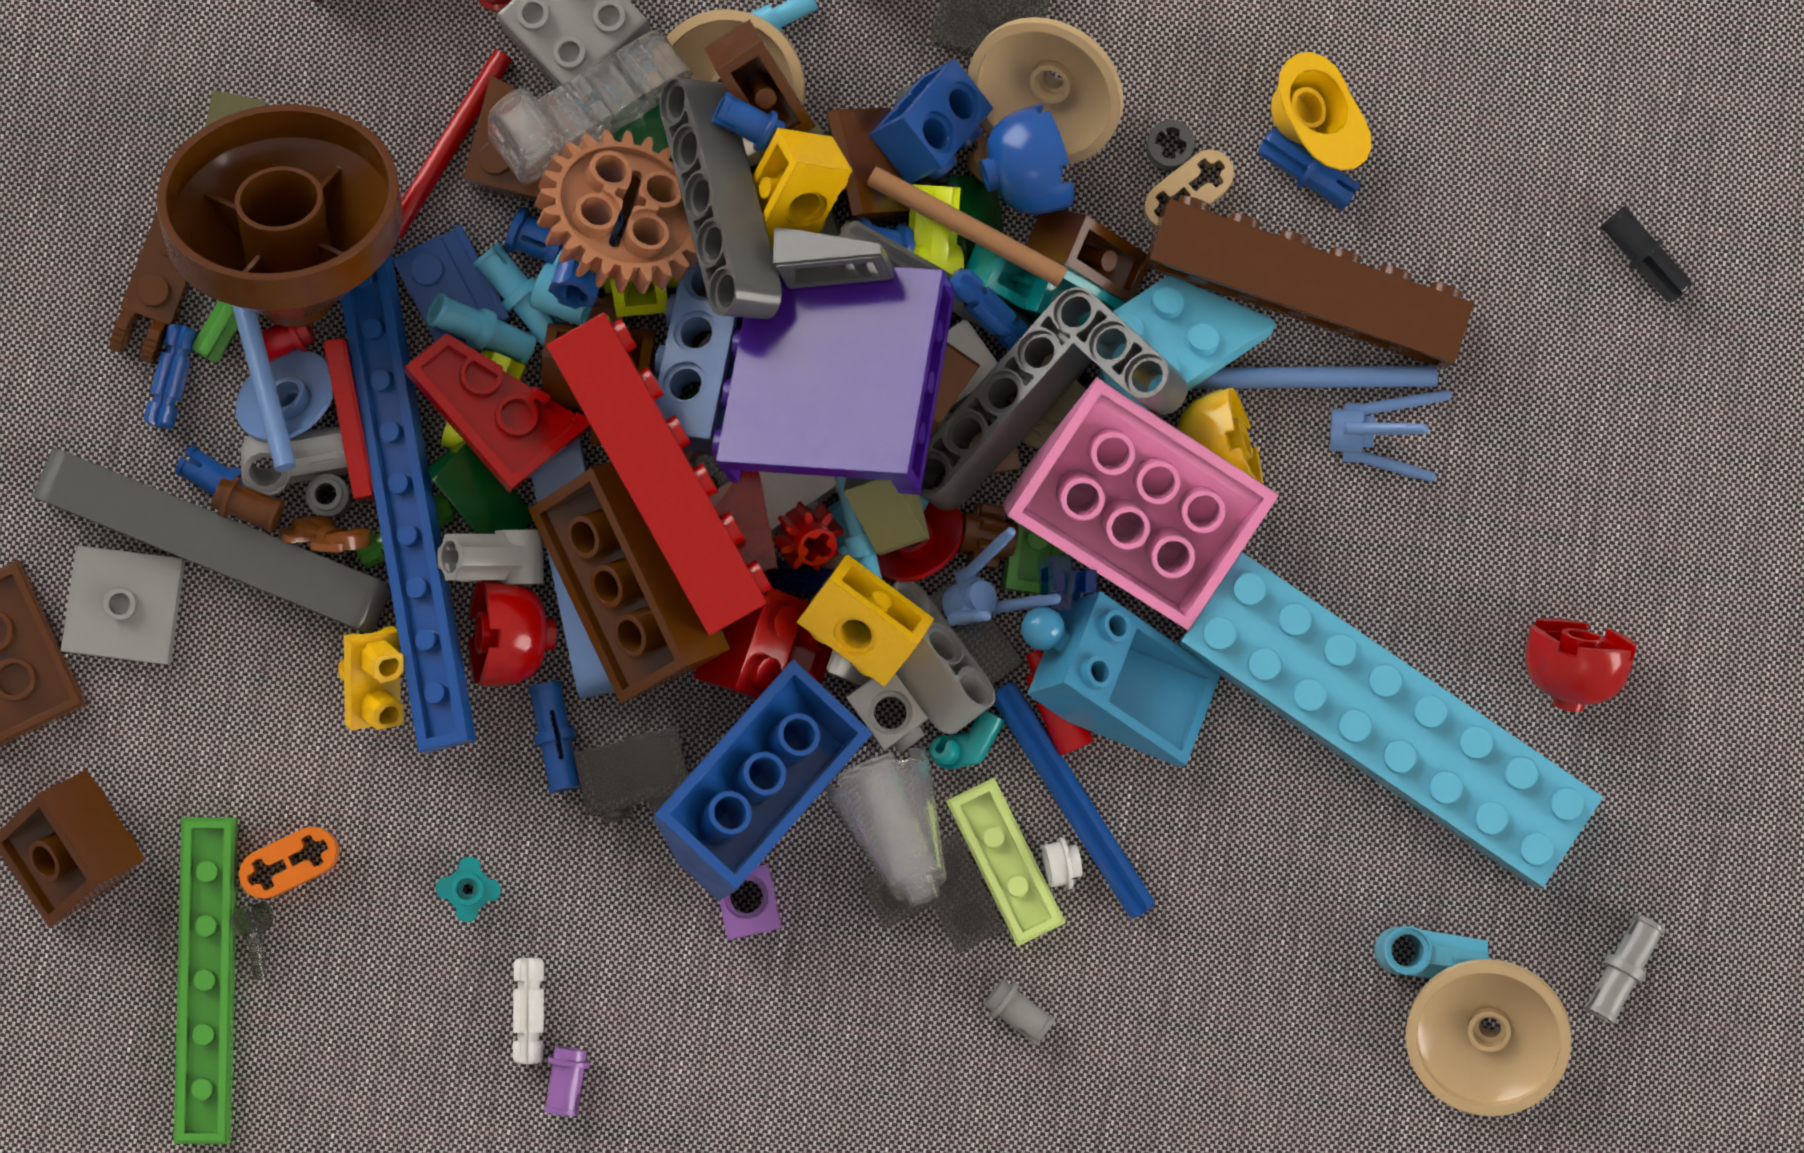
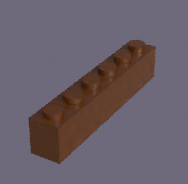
[1143,195,1474,370]

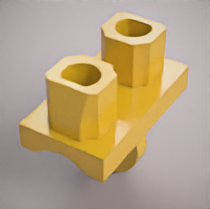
[338,626,404,731]

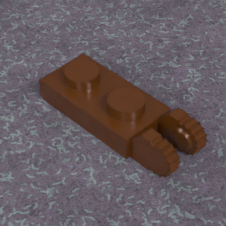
[109,211,190,364]

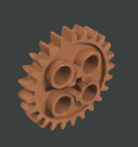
[535,130,698,294]

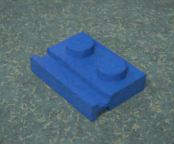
[393,224,511,344]

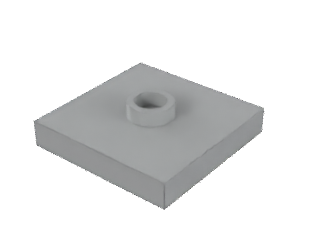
[61,545,186,666]

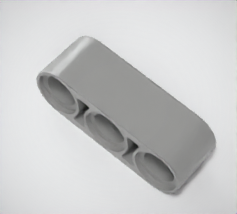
[862,581,995,734]

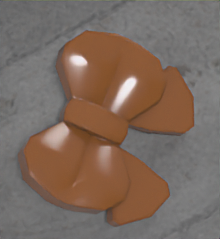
[279,516,372,553]

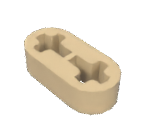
[1143,149,1234,230]

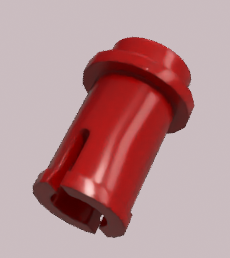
[261,324,316,363]

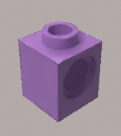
[719,864,783,940]

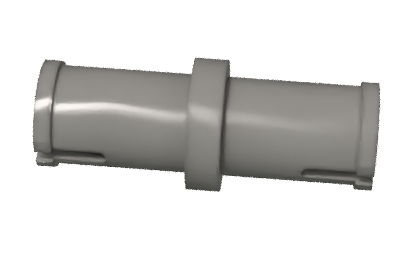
[1583,913,1666,1025]

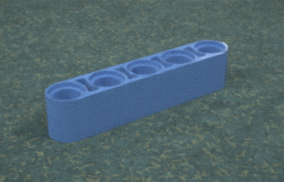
[531,437,615,699]

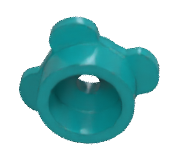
[436,857,501,922]

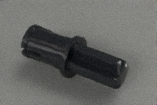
[1599,205,1692,303]

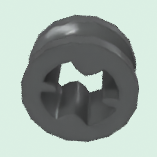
[1146,119,1195,171]

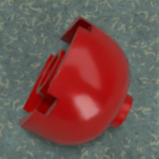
[468,581,557,687]
[1525,618,1637,712]

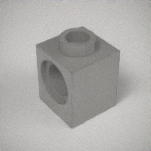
[846,673,928,754]

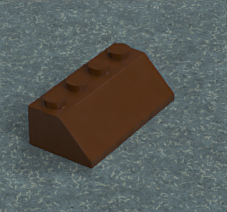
[528,461,730,704]

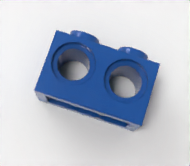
[869,58,994,184]

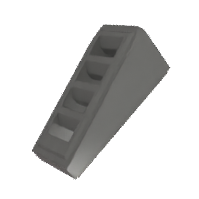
[773,228,894,289]

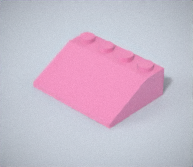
[1002,377,1279,630]

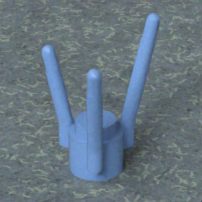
[1330,390,1452,482]
[942,527,1061,626]

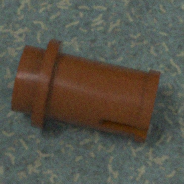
[211,477,285,533]

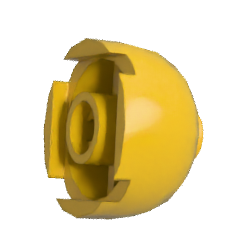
[1177,388,1263,484]

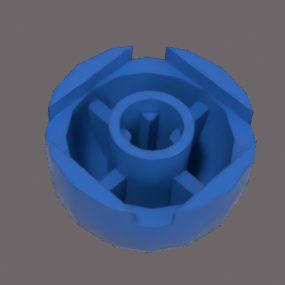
[979,103,1074,215]

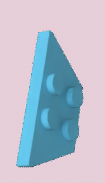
[1098,275,1276,412]

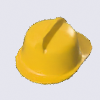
[1271,52,1371,171]

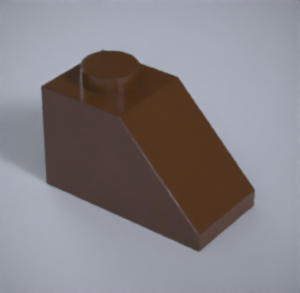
[704,19,816,132]
[1026,210,1148,303]

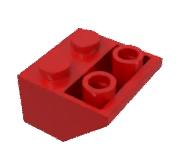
[693,588,833,700]

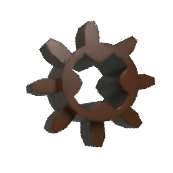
[958,503,1018,569]

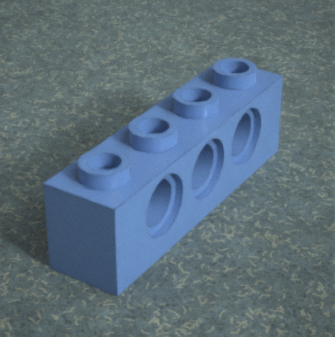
[655,261,743,454]

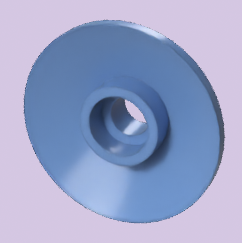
[236,350,334,442]

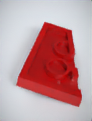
[404,333,591,493]

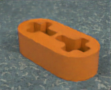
[239,827,340,899]

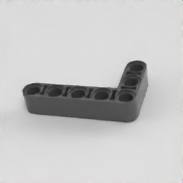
[920,287,1188,511]

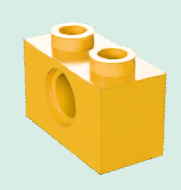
[752,128,852,250]
[797,554,934,687]

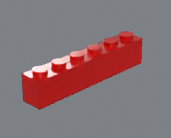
[546,312,773,636]

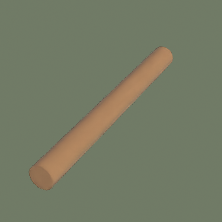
[866,166,1068,287]

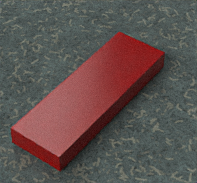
[323,338,375,504]

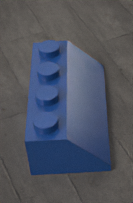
[652,659,873,901]

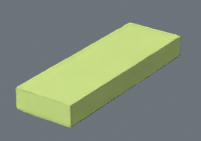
[946,777,1066,947]

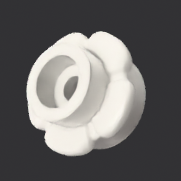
[1042,837,1083,890]

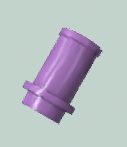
[544,1046,591,1116]

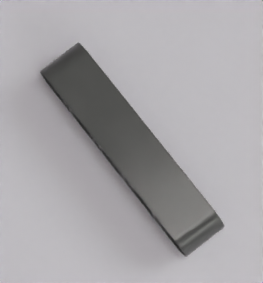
[659,77,782,319]

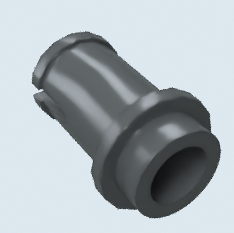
[306,474,352,518]

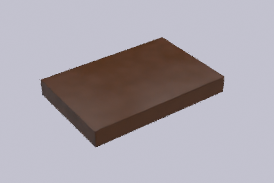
[0,560,89,748]

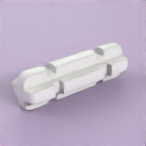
[513,958,544,1064]

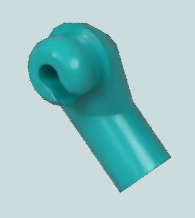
[929,710,1005,770]

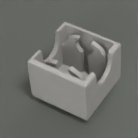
[496,0,653,107]

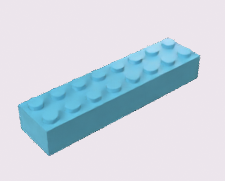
[1178,552,1604,888]

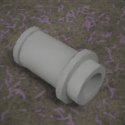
[983,979,1055,1046]

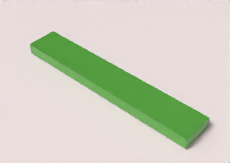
[174,817,238,1144]

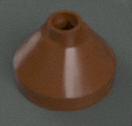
[156,104,402,327]

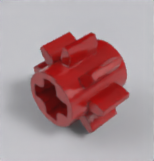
[773,501,844,571]

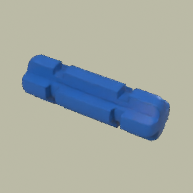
[949,268,1030,351]
[144,324,198,429]

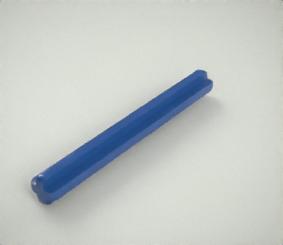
[994,682,1154,919]

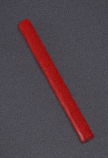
[398,48,513,239]

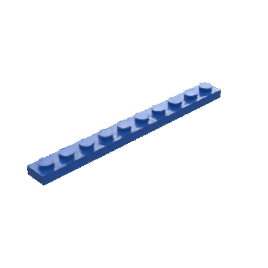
[341,253,477,754]

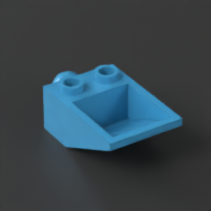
[1021,591,1221,767]

